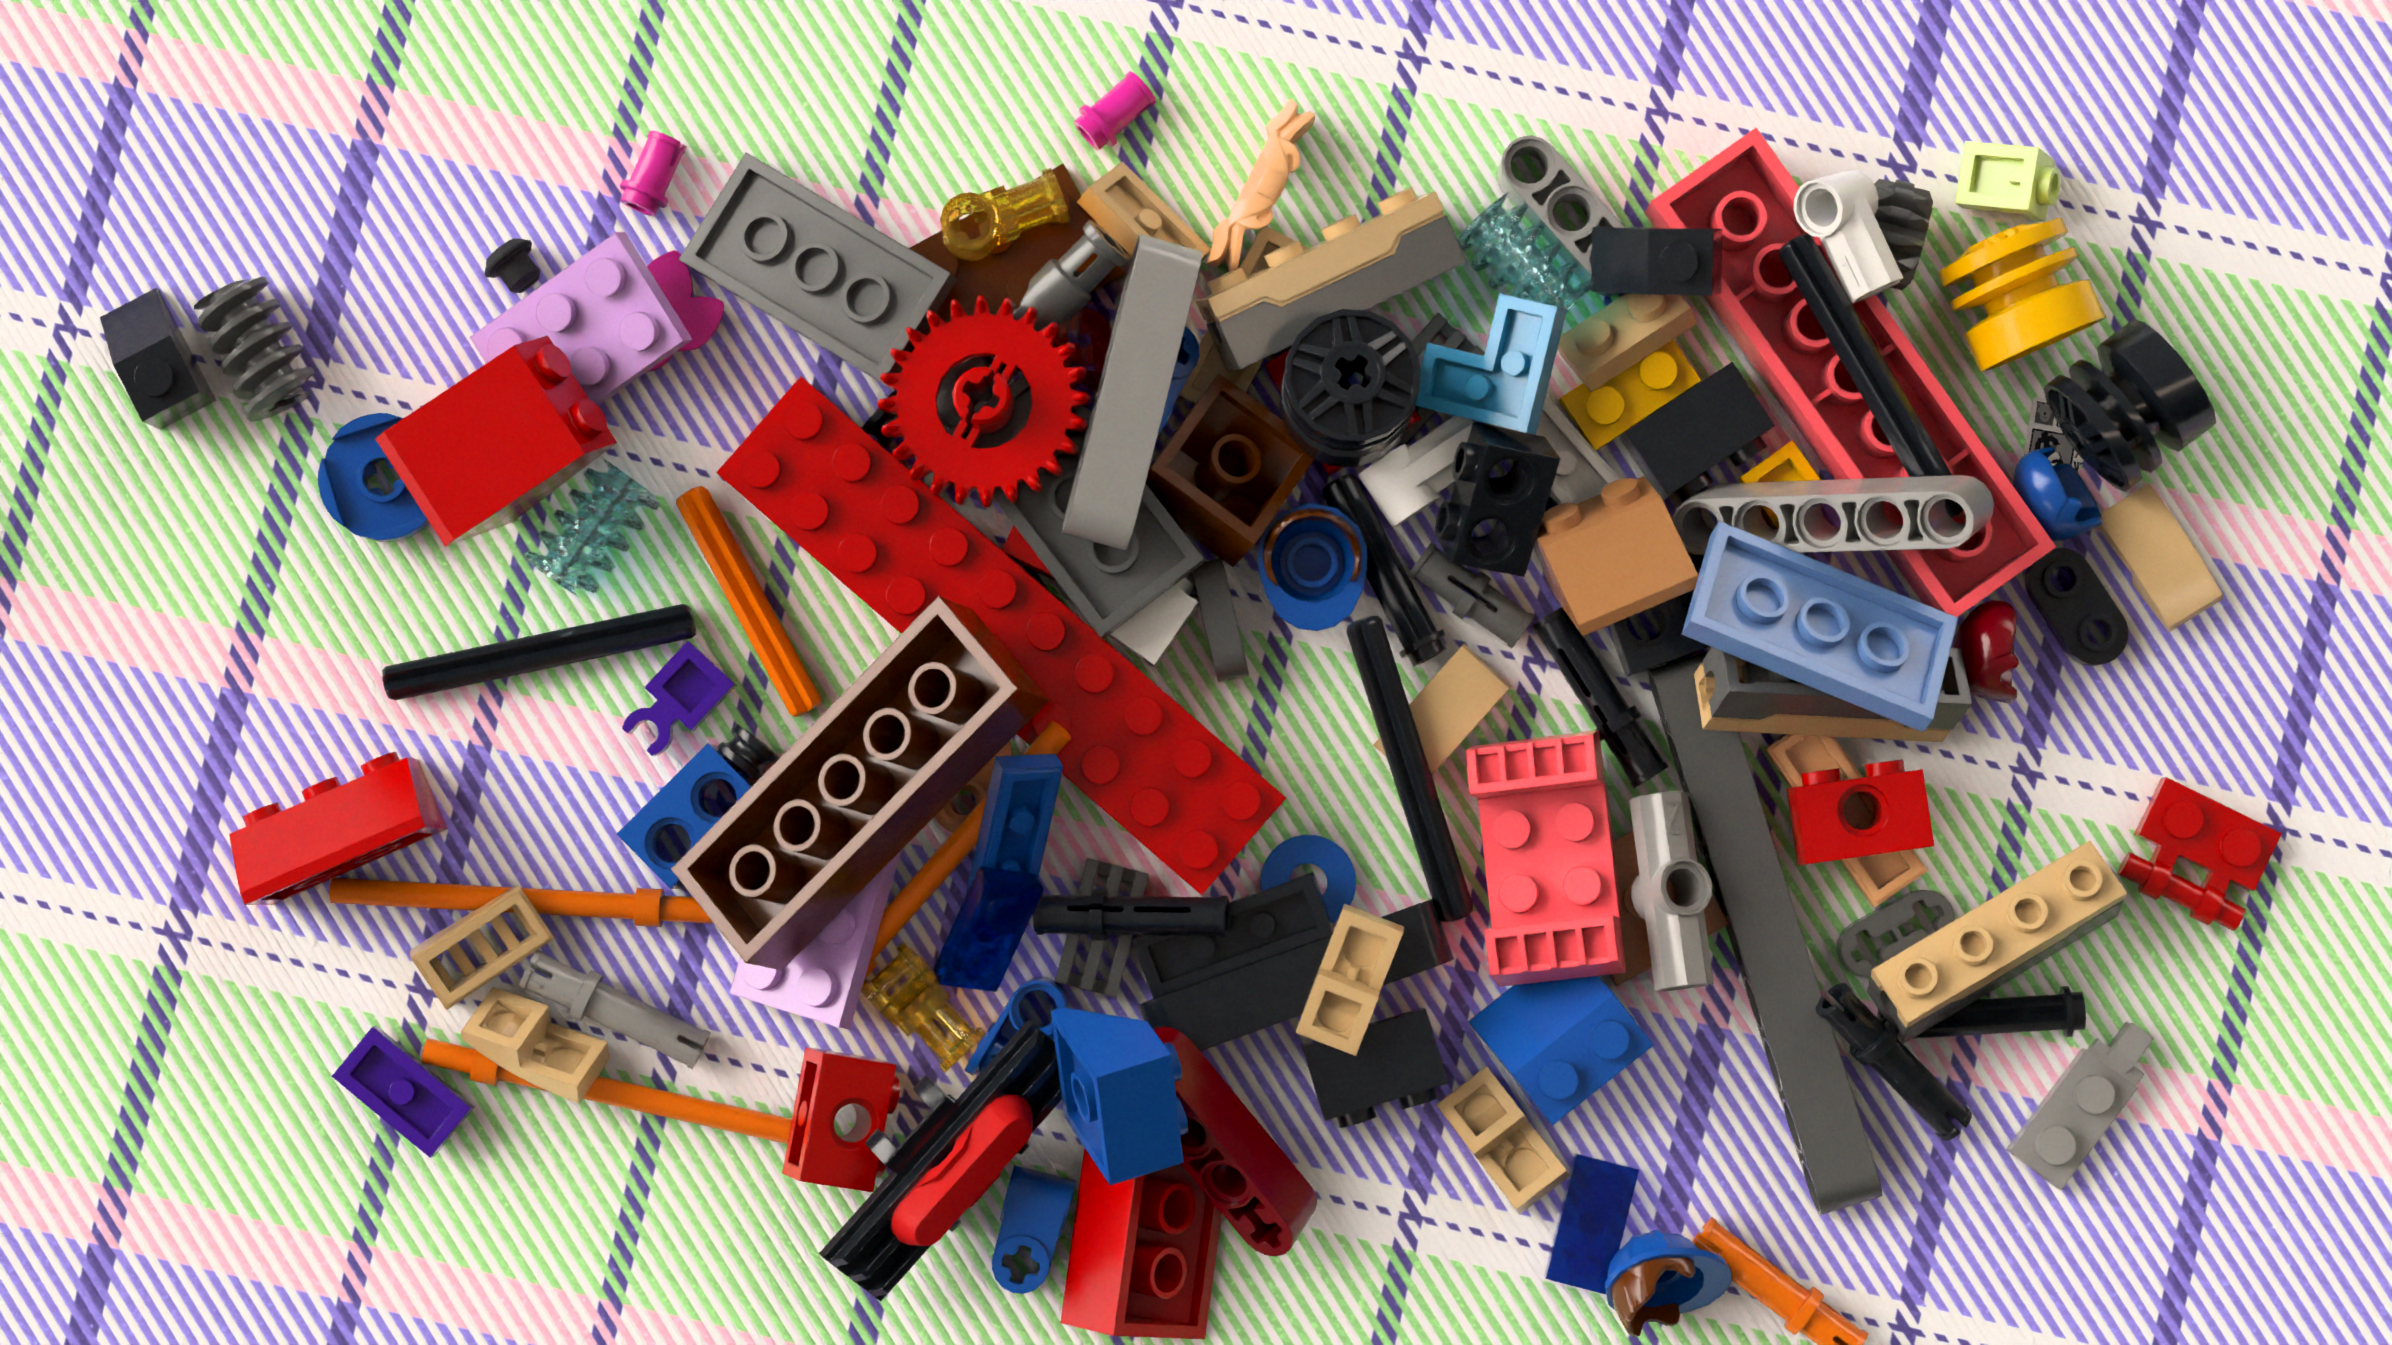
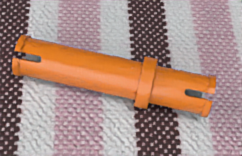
[1692,1217,1869,1345]

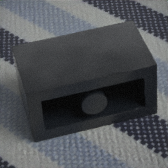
[1620,362,1775,502]
[1301,1007,1448,1128]

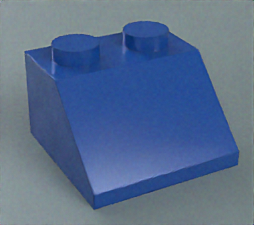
[1468,976,1654,1125]
[1051,1007,1188,1185]

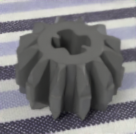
[1874,179,1933,290]

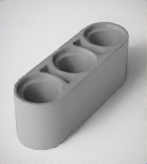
[1497,135,1625,297]

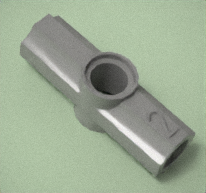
[1629,791,1714,992]

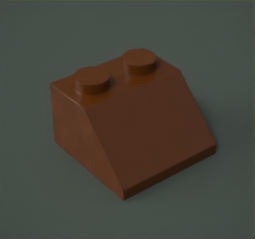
[1146,373,1314,567]

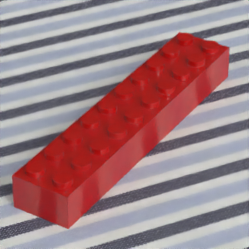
[716,376,1286,895]

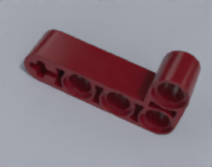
[1153,1027,1317,1257]

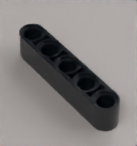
[1137,899,1454,1051]

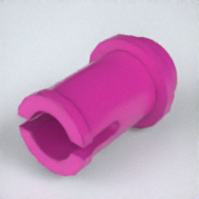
[1074,71,1156,151]
[620,130,687,217]

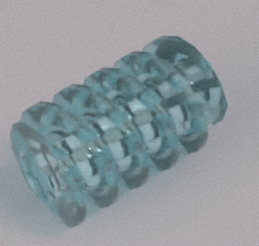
[1457,192,1591,313]
[523,456,660,597]

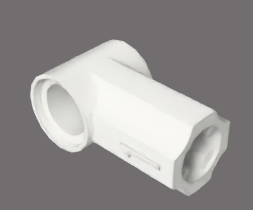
[1794,170,1903,304]
[1358,416,1475,528]

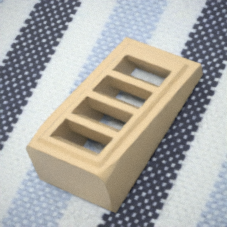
[409,884,555,1010]

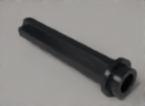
[1323,474,1447,667]
[1877,986,2086,1040]

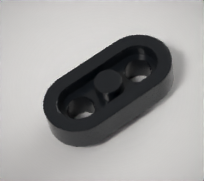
[2025,548,2128,666]

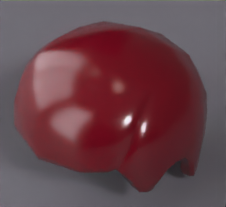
[1953,600,2019,704]

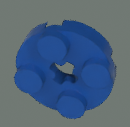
[318,413,430,542]

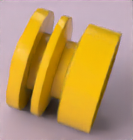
[1937,218,2106,372]

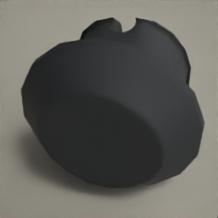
[485,238,540,293]

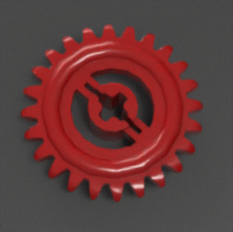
[877,295,1091,508]

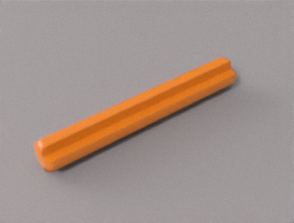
[676,486,821,717]

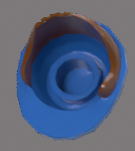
[1257,503,1367,631]
[1605,1229,1732,1337]

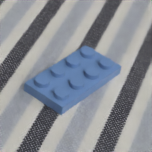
[1681,521,1958,732]

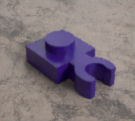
[622,641,737,757]

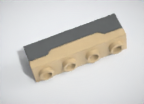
[1195,187,1467,371]
[1694,647,1972,742]
[1867,840,2127,1044]

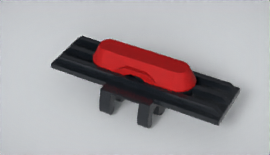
[819,1019,1062,1302]

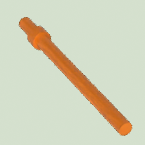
[864,721,1071,980]
[329,878,713,927]
[421,1038,792,1144]

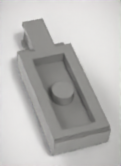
[2006,1022,2154,1190]

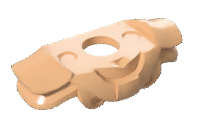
[1207,99,1315,272]

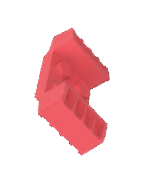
[1466,730,1626,987]

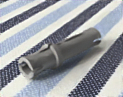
[519,950,711,1070]

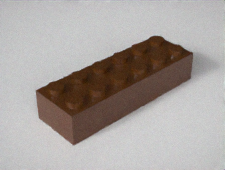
[671,596,1050,970]

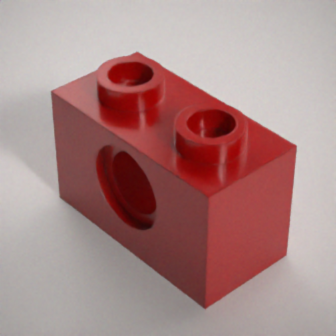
[1786,759,1934,865]
[782,1047,900,1192]

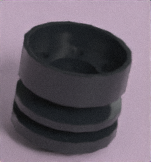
[1280,309,1421,468]
[2043,319,2216,492]

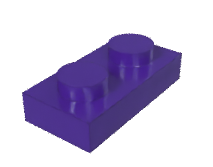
[331,1026,475,1158]

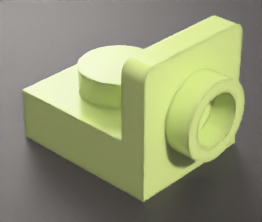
[1955,141,2060,222]

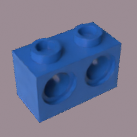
[617,743,754,889]

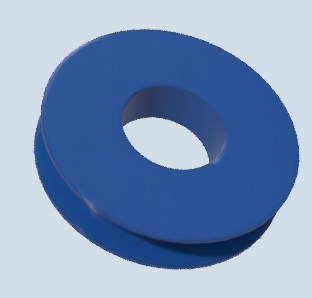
[1260,835,1356,924]

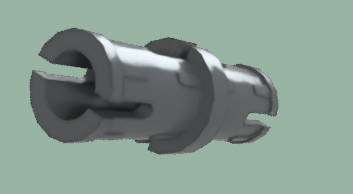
[1408,542,1535,649]

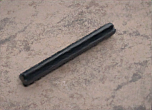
[1779,233,1964,518]
[382,604,696,700]
[1346,616,1473,922]

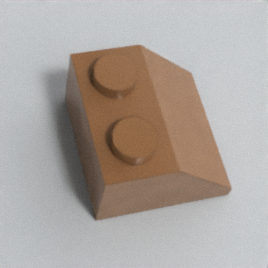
[1534,476,1699,636]

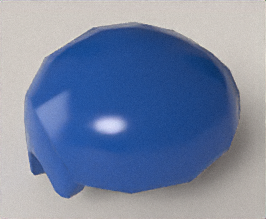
[2013,447,2103,541]

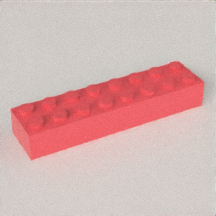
[1644,128,2056,617]

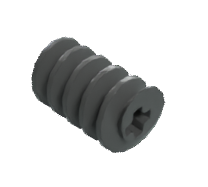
[194,277,315,422]

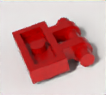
[2118,777,2282,931]

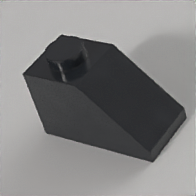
[1591,227,1723,295]
[100,288,217,430]

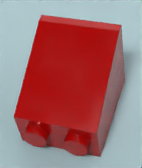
[375,335,617,547]

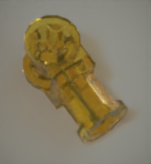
[940,167,1070,261]
[861,941,986,1073]

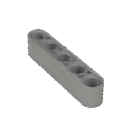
[1062,234,1202,550]
[1672,475,1994,555]

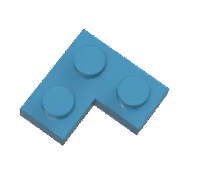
[1415,293,1567,435]

